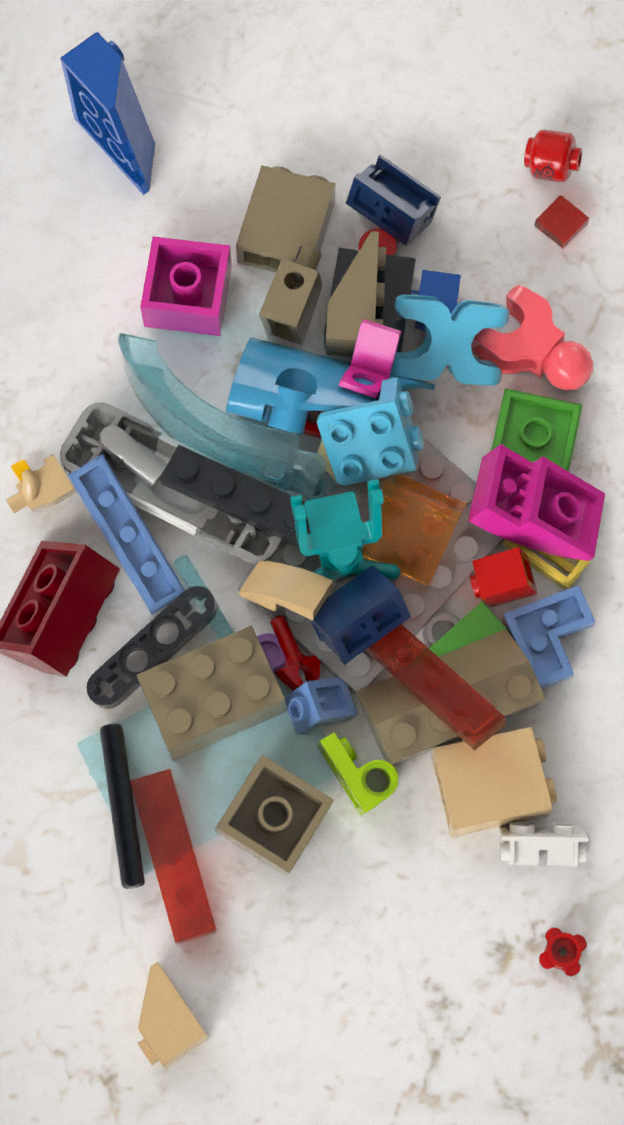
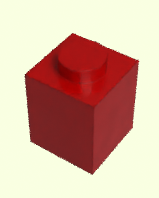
[470,547,538,608]

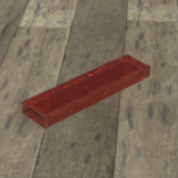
[366,624,506,751]
[130,769,217,945]

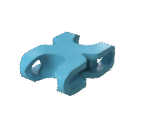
[391,295,510,385]

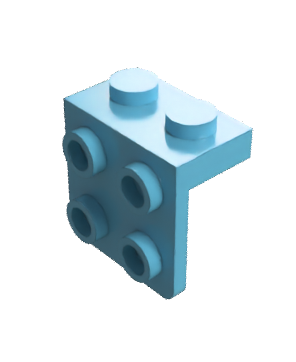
[317,377,424,485]

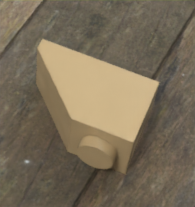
[138,962,208,1069]

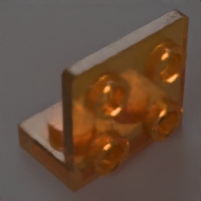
[361,474,467,585]

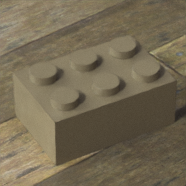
[136,625,287,761]

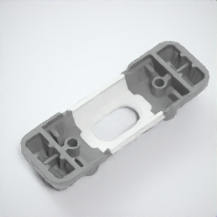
[60,402,290,564]

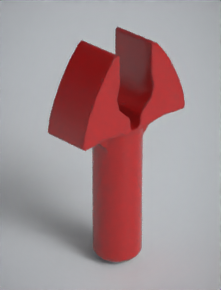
[270,615,320,691]

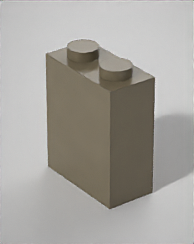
[236,165,335,272]

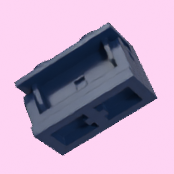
[346,154,441,246]
[309,565,411,665]

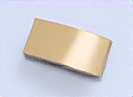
[239,561,333,620]

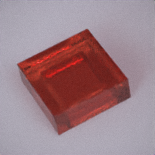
[534,195,589,249]

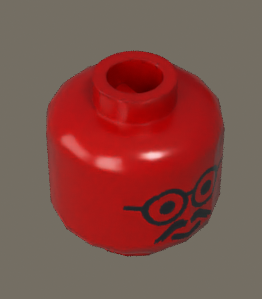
[524,129,583,182]

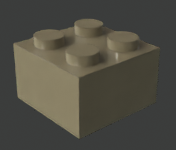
[213,754,334,876]

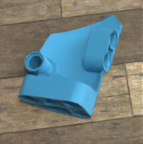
[226,337,435,434]

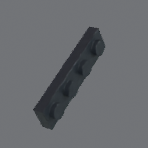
[160,444,310,547]

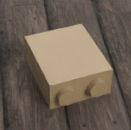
[431,727,557,837]

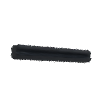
[100,724,145,889]

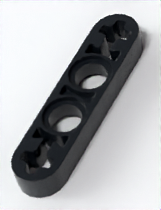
[86,586,218,709]

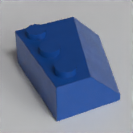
[60,31,155,195]

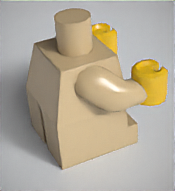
[6,454,76,513]

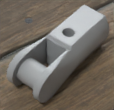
[99,425,168,487]

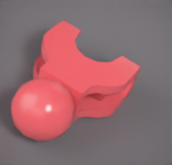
[471,285,594,391]

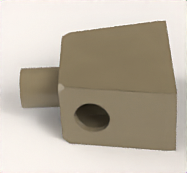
[259,246,322,345]

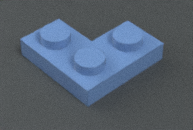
[502,585,595,689]

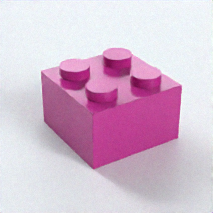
[140,236,232,336]

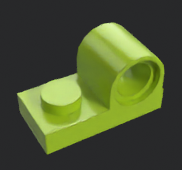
[316,732,398,816]

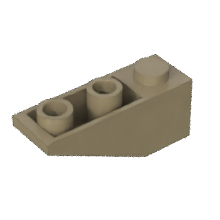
[326,232,386,356]

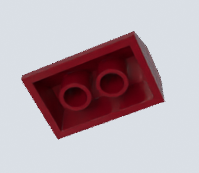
[0,541,120,677]

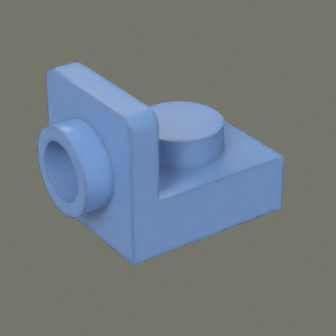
[285,677,358,735]

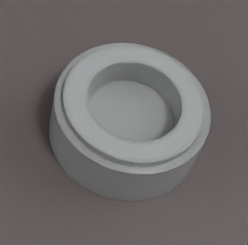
[423,612,460,648]

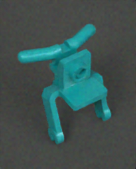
[290,479,401,581]

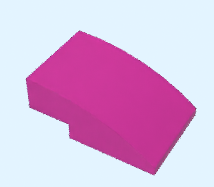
[468,444,605,561]

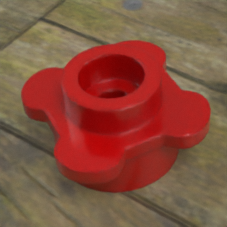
[539,927,587,976]

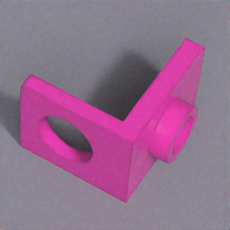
[339,319,401,398]

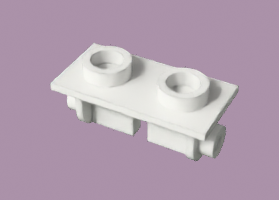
[499,821,588,866]

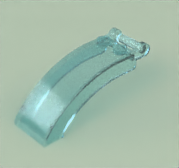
[118,333,326,501]

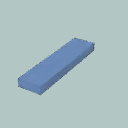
[67,454,185,615]

